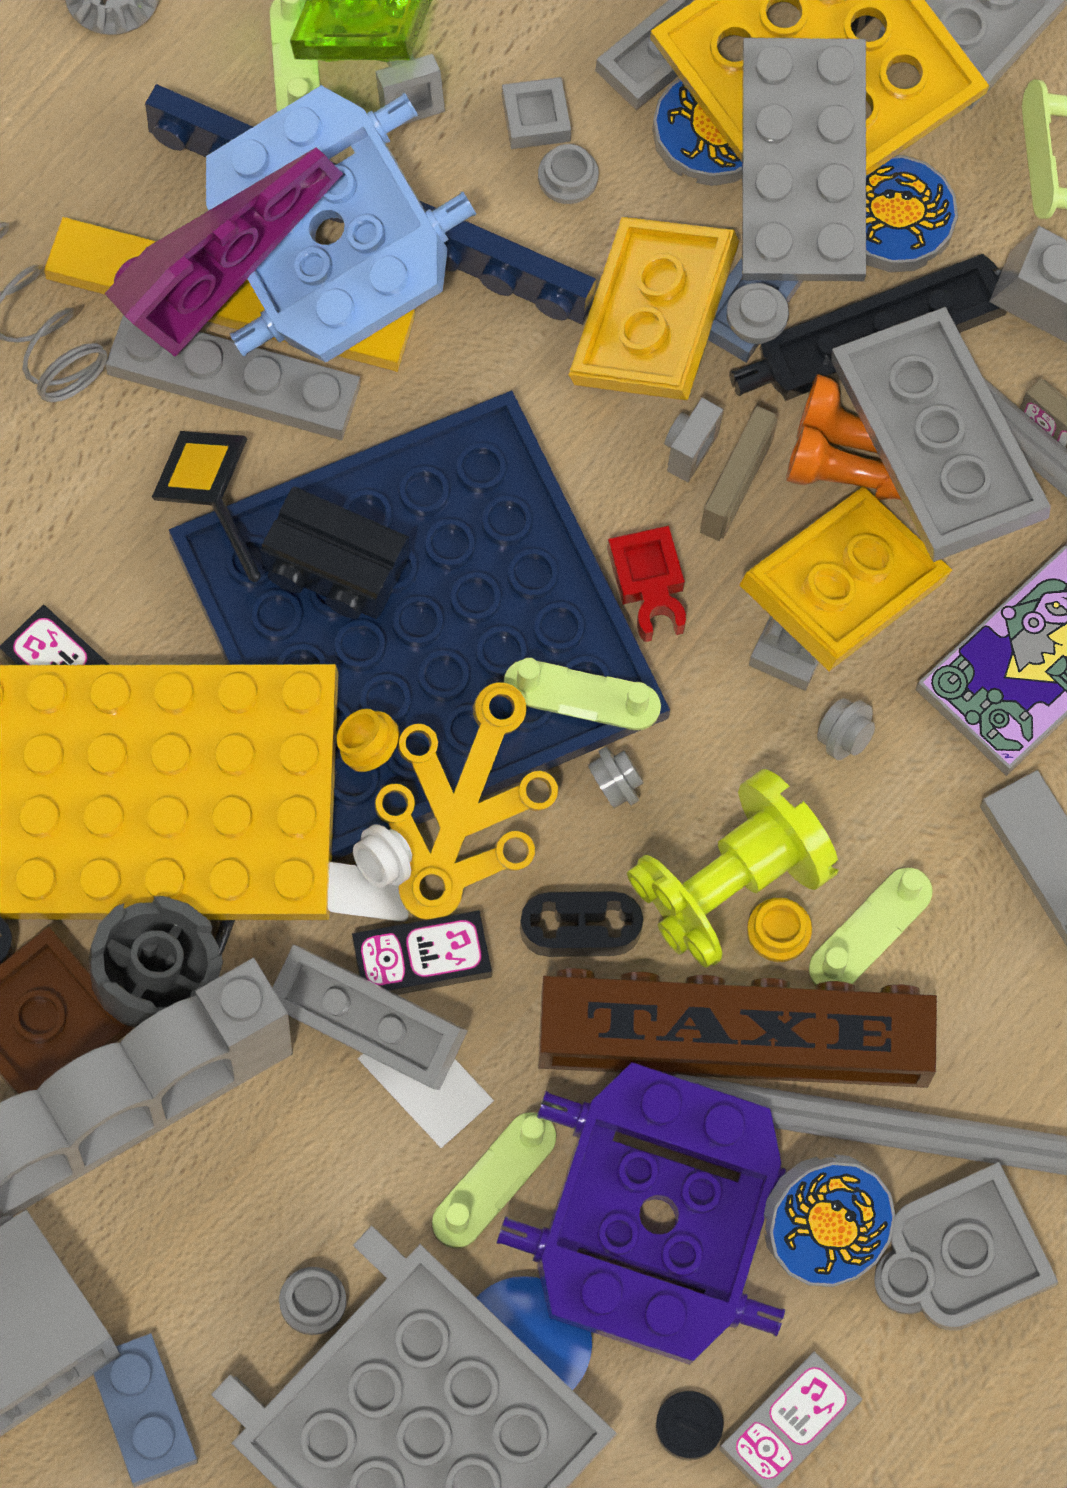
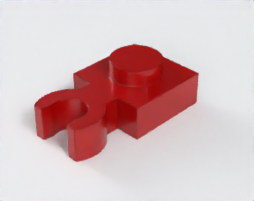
[607,525,686,642]

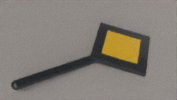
[152,431,261,582]

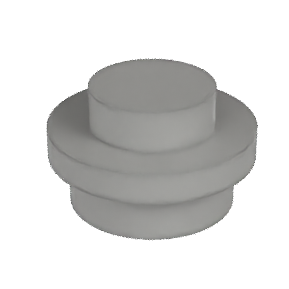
[538,144,599,204]
[726,283,789,344]
[817,698,875,760]
[588,746,644,808]
[279,1267,346,1335]

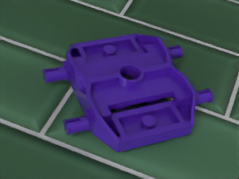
[496,1062,787,1365]

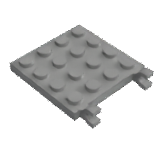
[211,1226,617,1488]

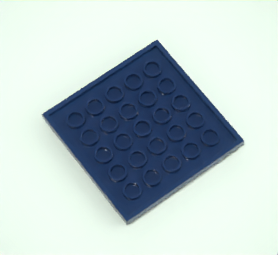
[169,390,670,861]

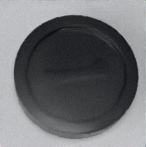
[656,1391,723,1460]

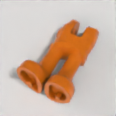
[786,374,901,500]

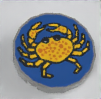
[652,79,742,186]
[866,155,958,272]
[764,1154,896,1287]

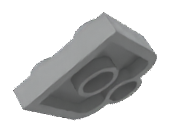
[875,1162,1058,1331]

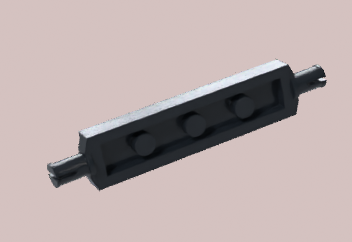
[729,254,1007,401]

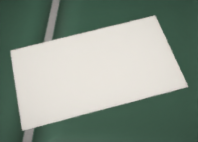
[358,1054,494,1148]

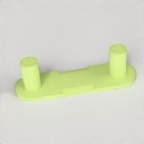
[270,0,320,112]
[1022,79,1067,219]
[504,658,661,730]
[809,868,932,986]
[432,1112,556,1248]

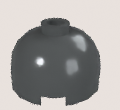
[89,896,223,1028]

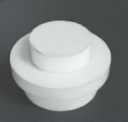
[353,824,412,888]

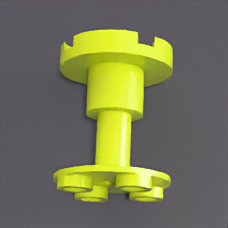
[627,769,839,968]

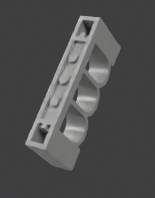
[0,957,293,1217]

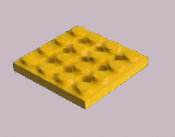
[650,0,989,176]

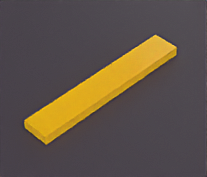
[44,217,415,372]

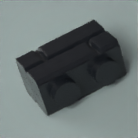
[260,486,409,620]

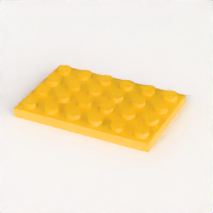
[0,664,338,920]

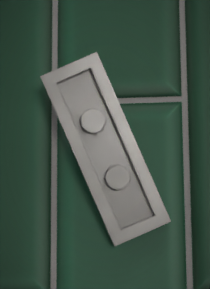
[980,770,1067,946]
[273,945,468,1090]

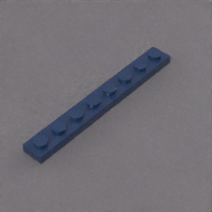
[145,84,596,325]

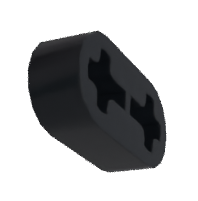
[520,891,643,957]

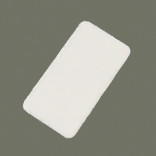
[328,862,409,922]

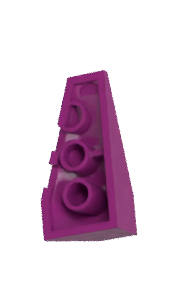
[104,147,343,357]

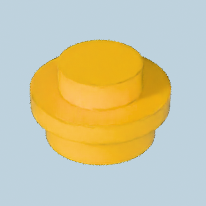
[337,709,399,772]
[747,898,812,962]

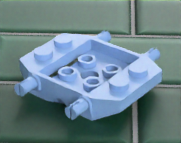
[206,85,477,362]

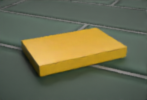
[568,217,739,401]
[739,487,952,672]

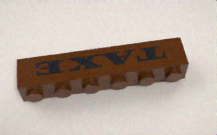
[538,968,937,1088]

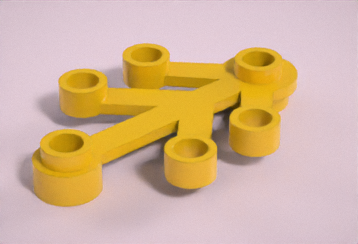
[374,682,558,920]

